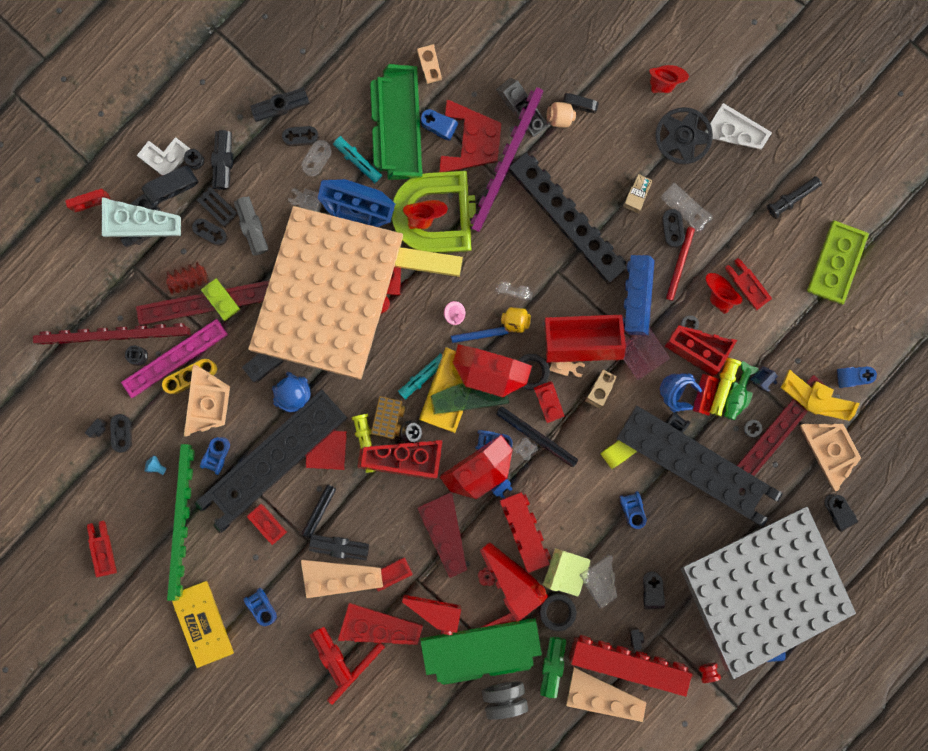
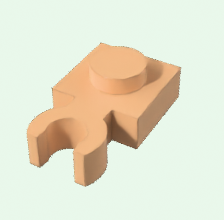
[550,362,585,377]

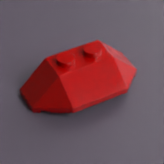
[453,344,532,397]
[439,434,513,499]

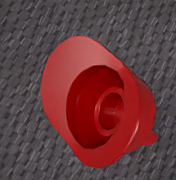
[649,65,689,93]
[403,200,448,229]
[705,273,743,314]

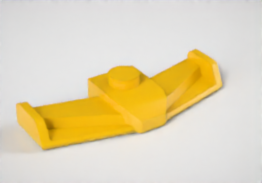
[780,369,860,421]

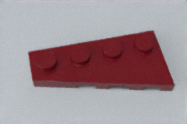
[417,492,467,578]

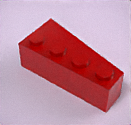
[357,440,443,480]

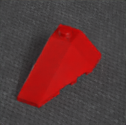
[480,542,549,622]

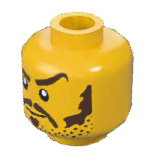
[501,307,531,333]

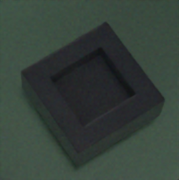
[85,418,108,438]
[629,627,644,650]

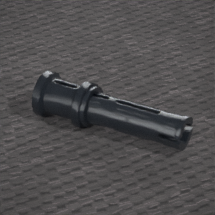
[767,176,822,219]

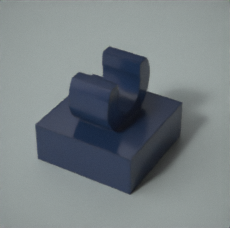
[751,366,778,392]

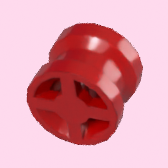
[698,663,721,683]

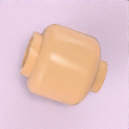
[546,102,576,128]

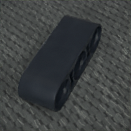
[141,165,199,206]

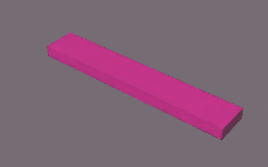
[121,319,228,398]

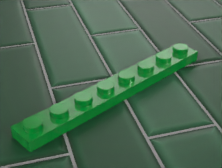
[167,444,195,601]

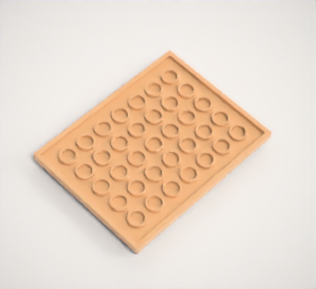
[249,206,403,380]

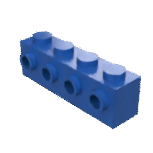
[623,255,655,336]

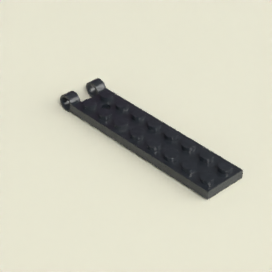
[195,390,348,533]
[616,405,783,527]

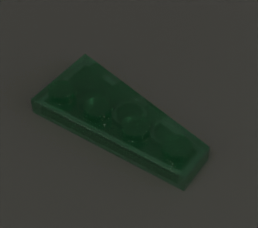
[430,383,509,415]

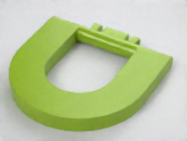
[392,171,476,253]

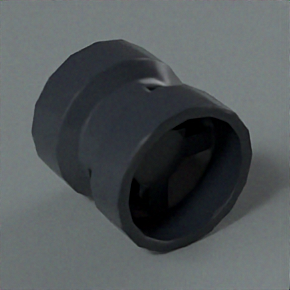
[125,345,149,366]

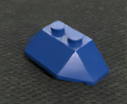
[317,179,395,227]

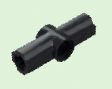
[250,87,310,122]
[211,130,233,190]
[309,534,369,560]

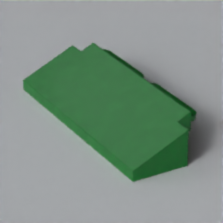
[370,64,422,180]
[420,618,542,685]

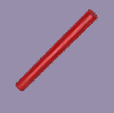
[666,227,695,301]
[327,643,385,705]

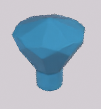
[144,455,167,475]

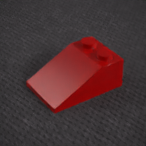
[402,595,461,635]

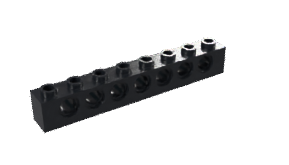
[509,152,627,284]

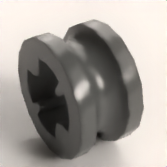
[680,316,699,330]
[744,420,762,437]

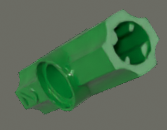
[540,636,566,698]

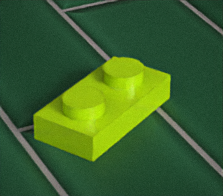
[201,278,240,321]

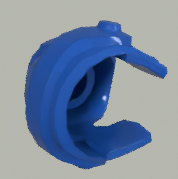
[272,372,311,412]
[660,373,702,412]

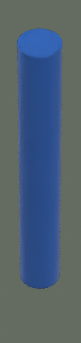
[451,327,509,343]

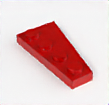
[338,603,423,645]

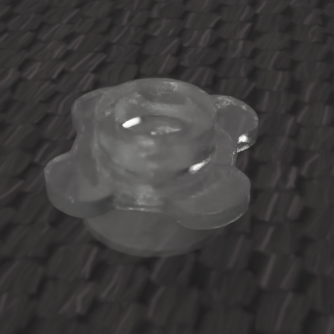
[514,437,538,460]

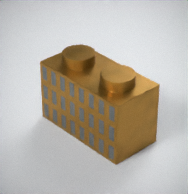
[371,396,405,439]

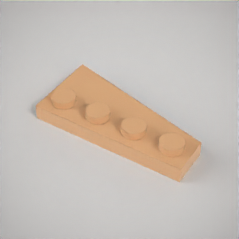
[301,559,383,598]
[566,667,646,722]

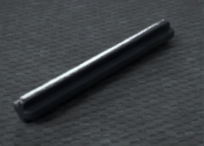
[496,406,578,467]

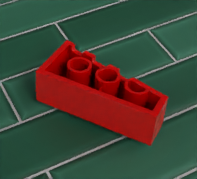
[499,492,551,573]

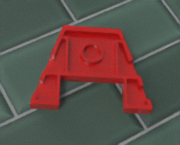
[439,100,501,172]

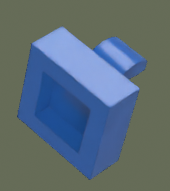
[491,479,512,498]

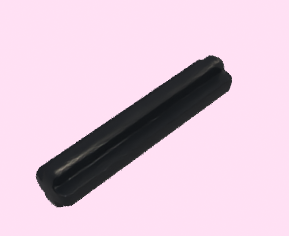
[302,484,336,538]

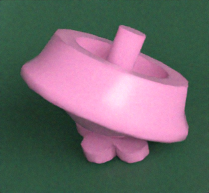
[443,301,465,325]

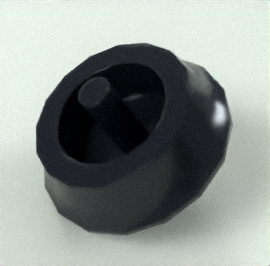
[400,420,422,443]

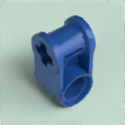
[421,109,458,141]
[837,367,877,388]
[475,430,513,449]
[200,437,230,475]
[619,491,646,529]
[243,588,277,626]

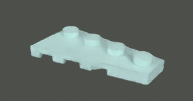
[102,198,181,237]

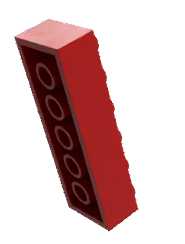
[568,635,692,697]

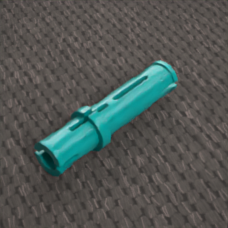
[333,136,382,184]
[398,353,443,400]

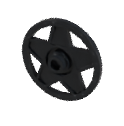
[655,107,713,164]

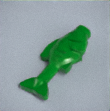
[724,361,759,421]

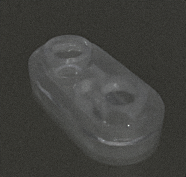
[302,140,331,176]
[494,281,533,301]

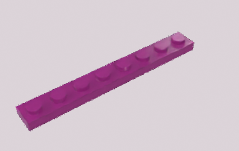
[470,87,544,232]

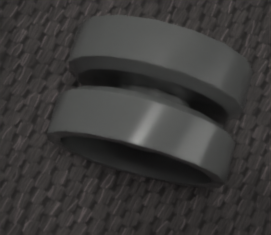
[481,681,529,720]

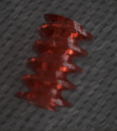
[166,261,209,295]

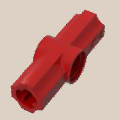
[310,627,353,687]

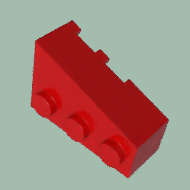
[664,325,737,376]

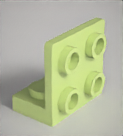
[543,548,590,596]

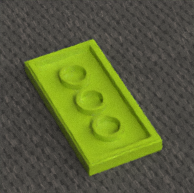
[807,220,869,305]

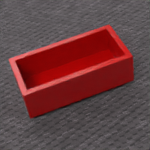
[544,315,626,363]

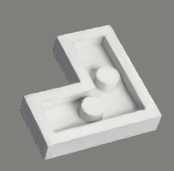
[137,137,190,176]

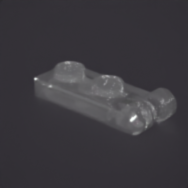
[660,183,713,232]

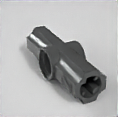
[234,196,269,256]

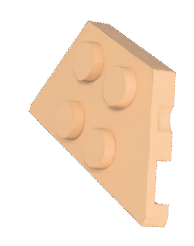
[184,365,230,436]
[799,424,861,492]

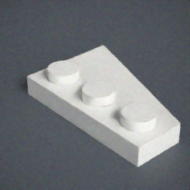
[705,103,772,150]

